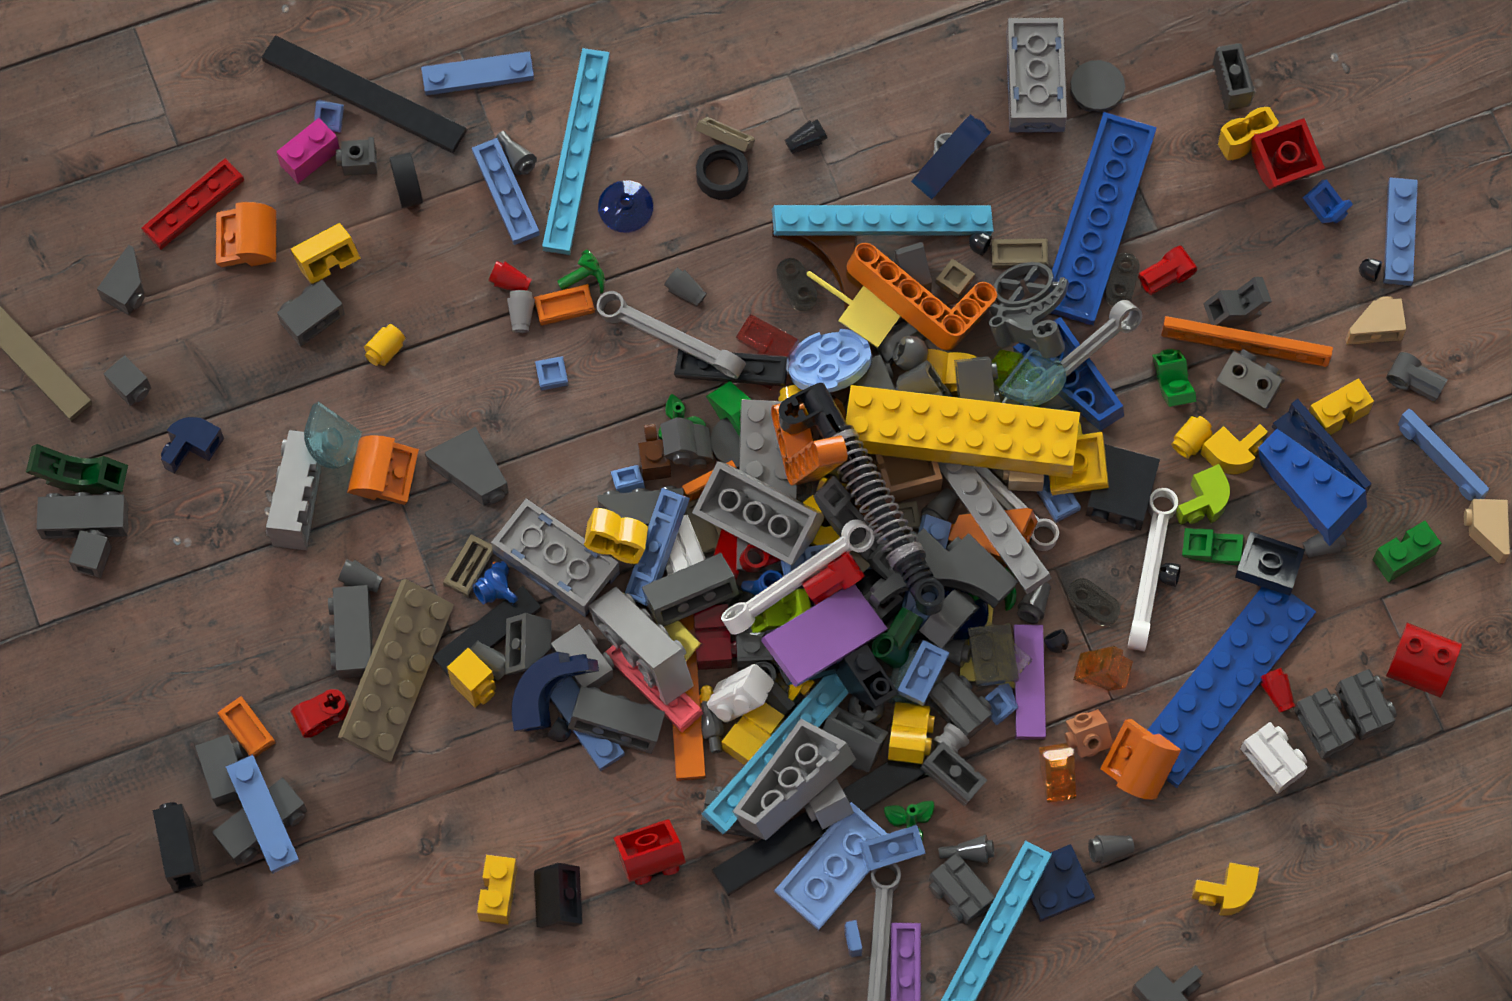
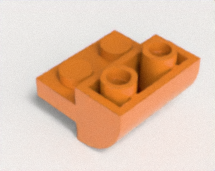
[216,202,276,268]
[347,435,419,505]
[1100,719,1181,800]

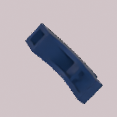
[911,114,991,200]
[512,652,599,732]

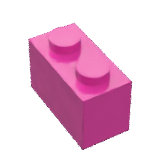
[276,118,340,184]

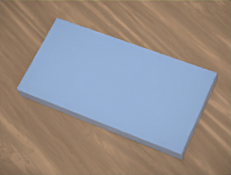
[774,802,888,930]

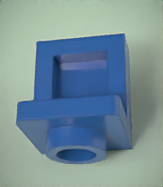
[1303,179,1353,223]

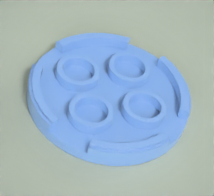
[788,329,872,392]

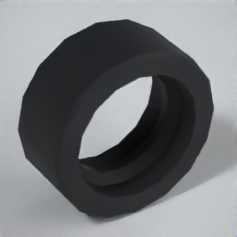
[696,144,748,200]
[389,152,423,208]

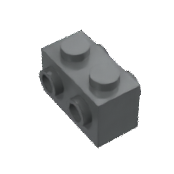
[1216,349,1285,408]

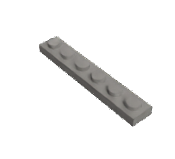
[938,462,1052,594]

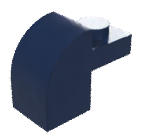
[161,417,224,474]

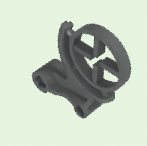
[989,262,1069,358]

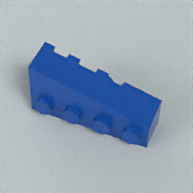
[1013,317,1124,431]
[1258,429,1367,546]

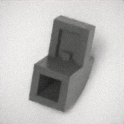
[1203,277,1272,328]
[919,589,980,649]
[1132,965,1203,1001]

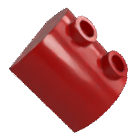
[1251,118,1325,189]
[1386,622,1462,698]
[613,819,686,885]

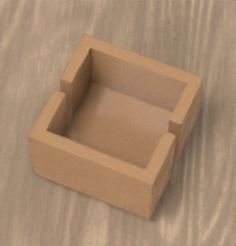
[871,454,943,502]

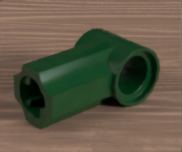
[872,607,924,669]

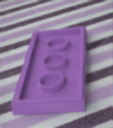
[761,584,888,688]

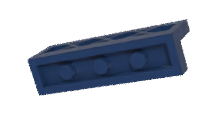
[1272,399,1372,495]

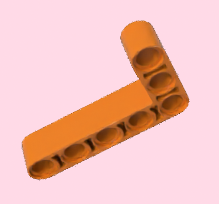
[847,243,997,351]
[771,403,847,486]

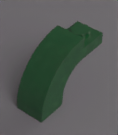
[26,444,128,495]

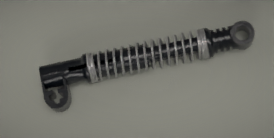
[779,383,945,615]

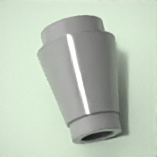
[507,290,535,333]

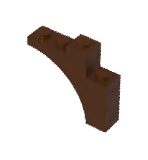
[772,228,882,312]

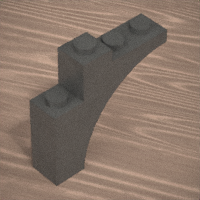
[868,528,1018,609]

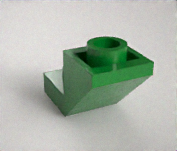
[1152,349,1196,407]
[706,381,751,437]

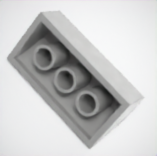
[692,461,825,565]

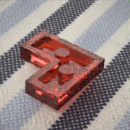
[736,314,799,390]

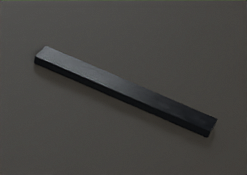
[262,35,467,153]
[712,760,926,896]

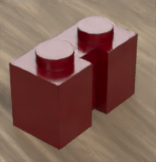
[694,604,737,670]

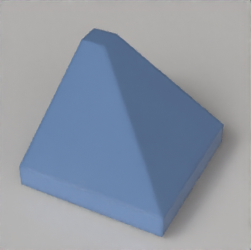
[314,100,344,132]
[611,465,645,493]
[985,683,1018,725]

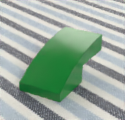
[1182,528,1245,565]

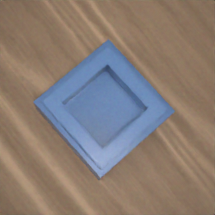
[535,356,568,391]
[844,920,862,958]

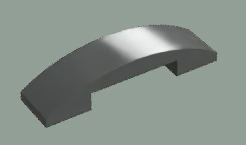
[814,476,893,580]

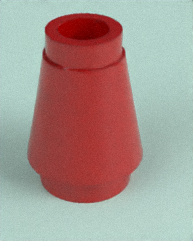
[488,261,532,291]
[1261,668,1295,713]

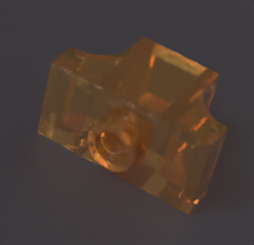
[1073,646,1133,691]
[1039,743,1076,803]

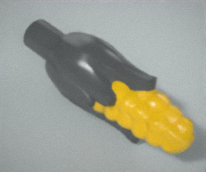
[700,685,724,754]

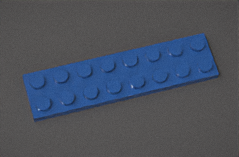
[1051,112,1157,326]
[1148,587,1316,788]

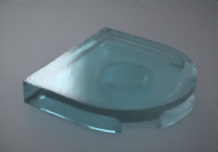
[999,348,1066,405]
[304,401,362,469]

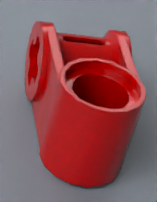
[291,689,350,738]

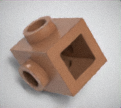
[1064,710,1113,758]

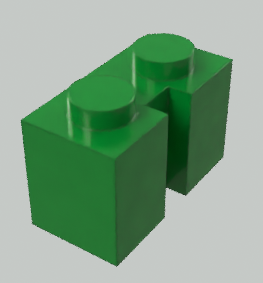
[1372,521,1442,583]

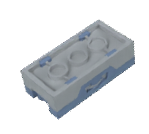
[1006,18,1067,132]
[491,499,620,617]

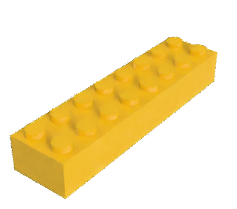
[846,385,1080,478]

